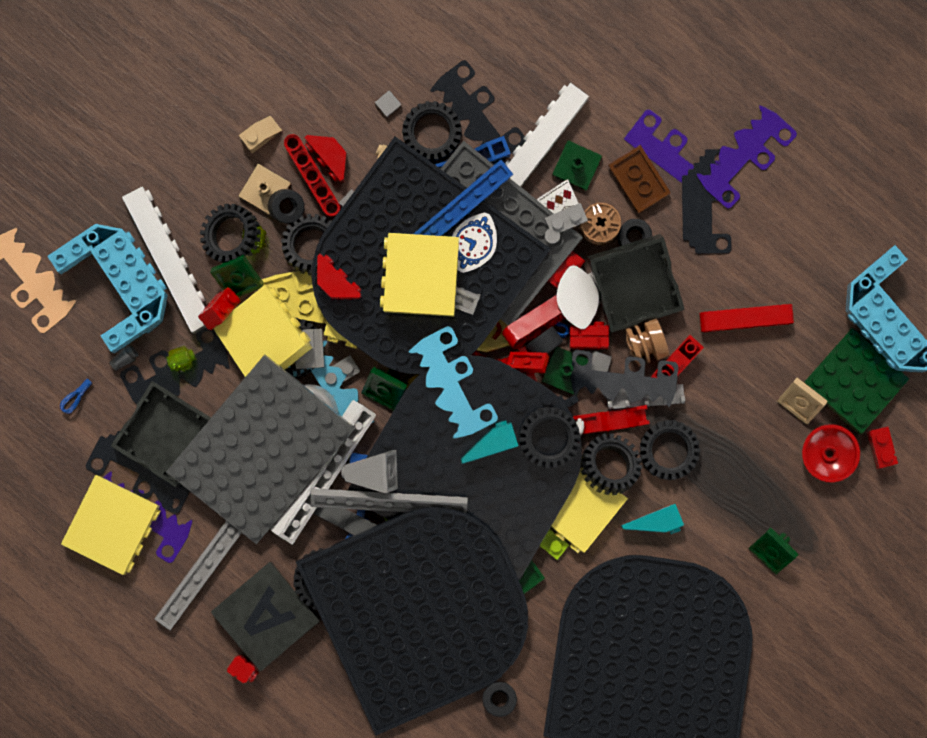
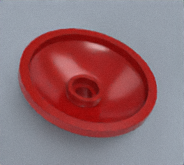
[802,424,860,482]

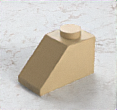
[239,116,282,154]

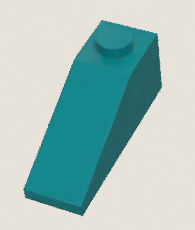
[461,420,518,464]
[621,504,684,534]

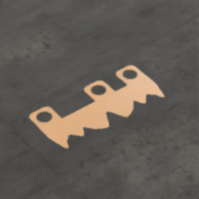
[0,228,76,333]

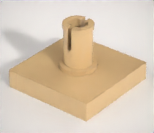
[239,164,291,215]
[777,378,827,424]

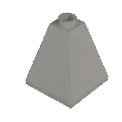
[341,450,398,493]

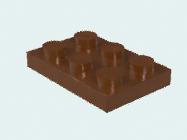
[608,145,671,214]

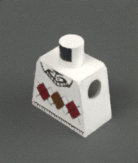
[537,180,578,214]

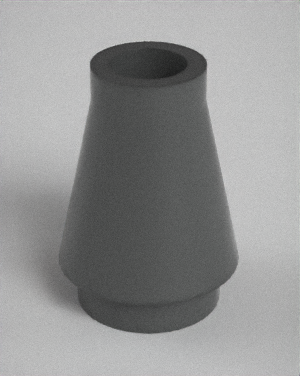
[109,344,139,371]

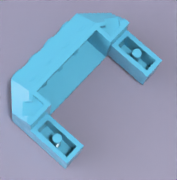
[47,224,168,353]
[846,245,927,373]

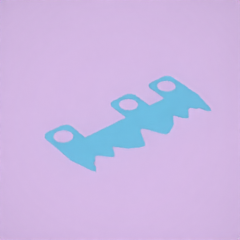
[409,326,498,438]
[288,341,374,423]

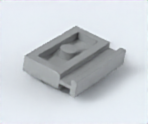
[296,329,324,369]

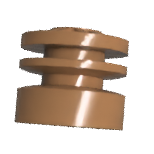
[580,203,621,246]
[625,319,669,367]

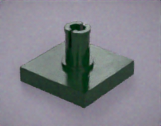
[552,140,602,191]
[210,255,264,297]
[542,346,588,396]
[361,367,407,411]
[748,527,799,575]

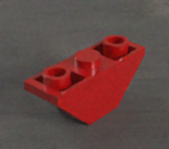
[304,135,347,184]
[317,254,362,299]
[651,335,704,378]

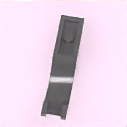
[313,507,376,535]

